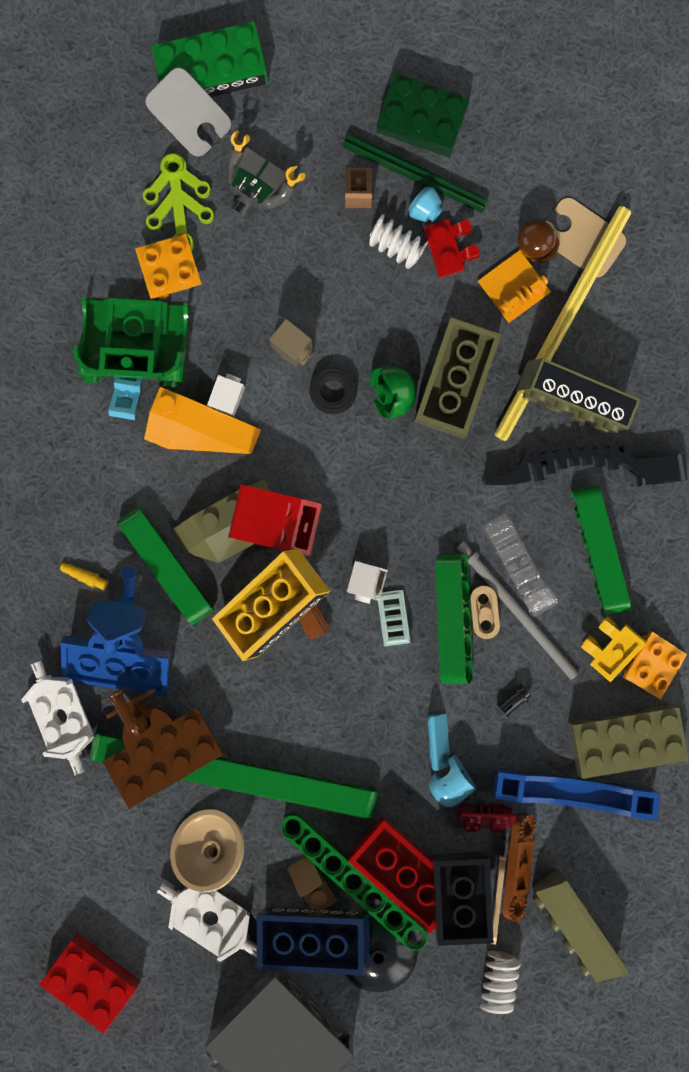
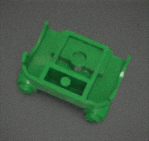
[73,296,190,389]

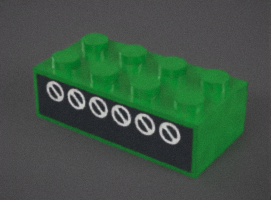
[151,21,268,97]

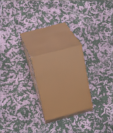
[345,167,372,208]

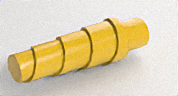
[60,562,108,590]

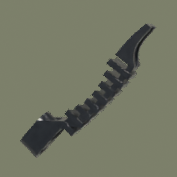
[482,445,688,487]

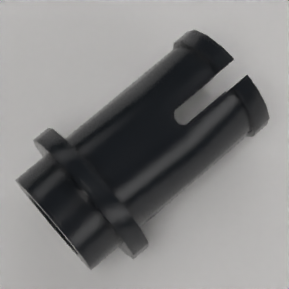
[497,684,531,717]

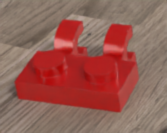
[423,219,480,279]

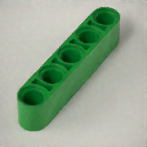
[571,484,631,616]
[117,506,214,626]
[435,553,473,684]

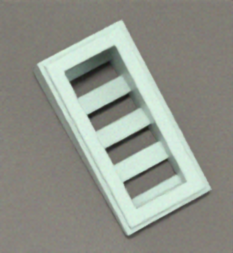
[378,590,410,646]

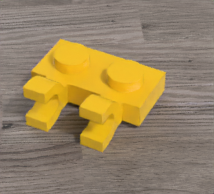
[581,616,647,682]

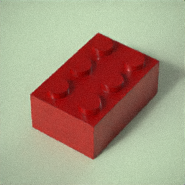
[39,933,141,1034]

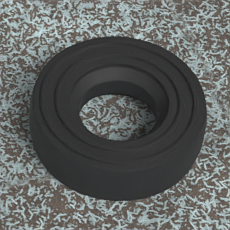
[309,366,357,414]

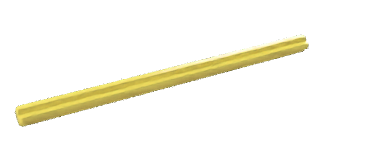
[495,206,631,441]

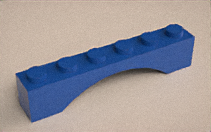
[492,767,660,821]

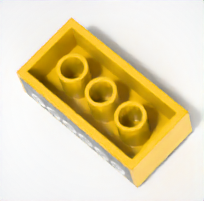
[212,549,330,661]

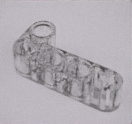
[481,513,558,617]

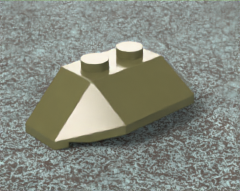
[172,479,271,563]

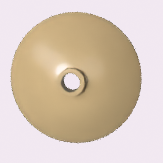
[170,809,244,892]

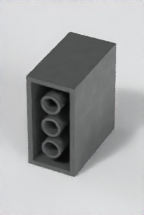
[205,971,353,1072]

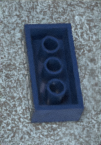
[257,907,370,976]

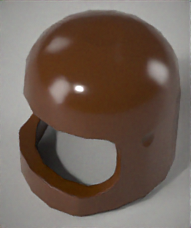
[517,219,560,265]

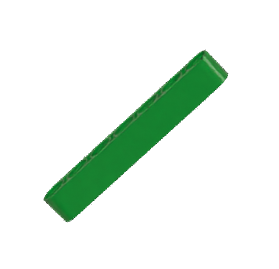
[281,813,427,951]

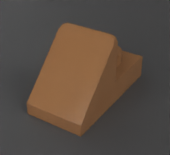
[287,856,338,910]

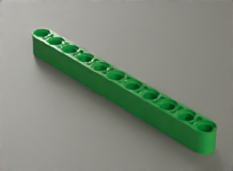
[89,732,378,818]

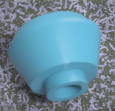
[408,187,442,222]

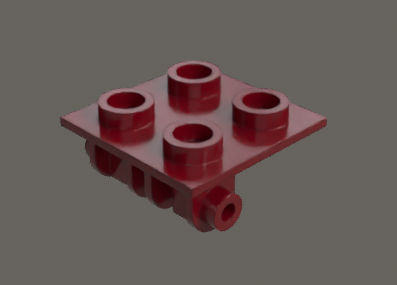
[457,803,517,833]

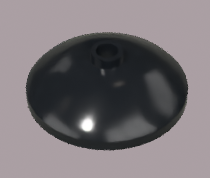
[346,913,418,992]

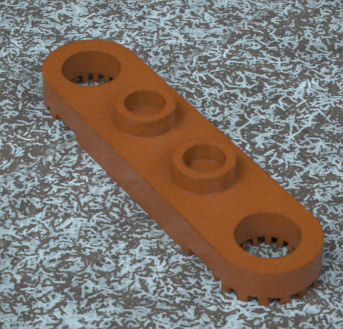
[503,813,536,922]

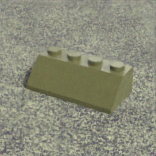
[532,869,629,982]

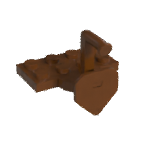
[102,687,224,809]

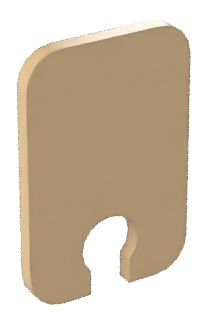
[546,198,626,277]
[490,855,505,945]

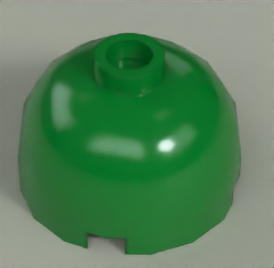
[369,366,418,420]

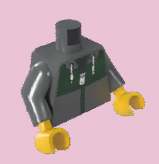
[227,130,305,218]

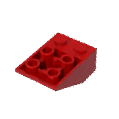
[228,484,322,556]

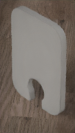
[145,67,231,156]

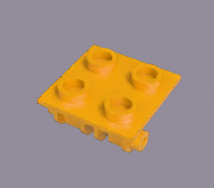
[135,234,202,300]
[478,250,551,323]
[622,631,687,700]

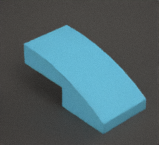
[108,378,144,420]

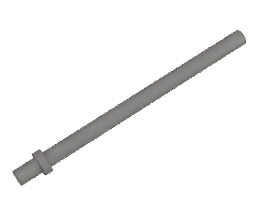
[456,541,578,680]

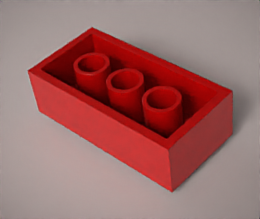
[348,815,435,934]

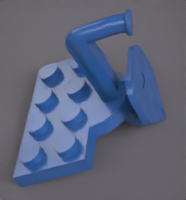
[61,567,170,697]

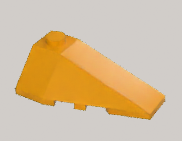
[144,387,261,454]

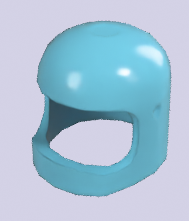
[429,755,477,807]

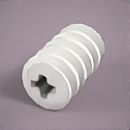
[369,214,428,269]
[480,951,521,1014]

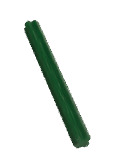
[343,134,488,213]

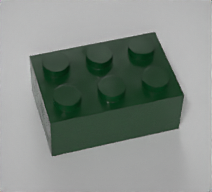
[376,73,470,158]

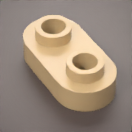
[470,586,500,639]

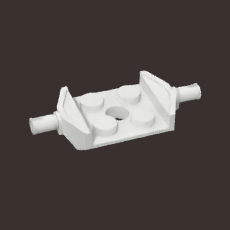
[21,660,94,775]
[157,883,257,962]

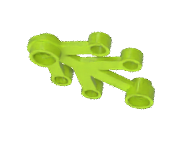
[143,153,214,251]

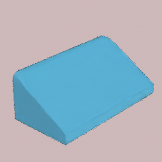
[427,713,450,771]

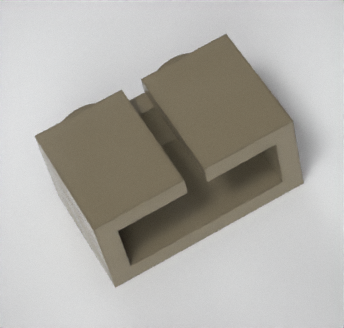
[269,319,313,368]

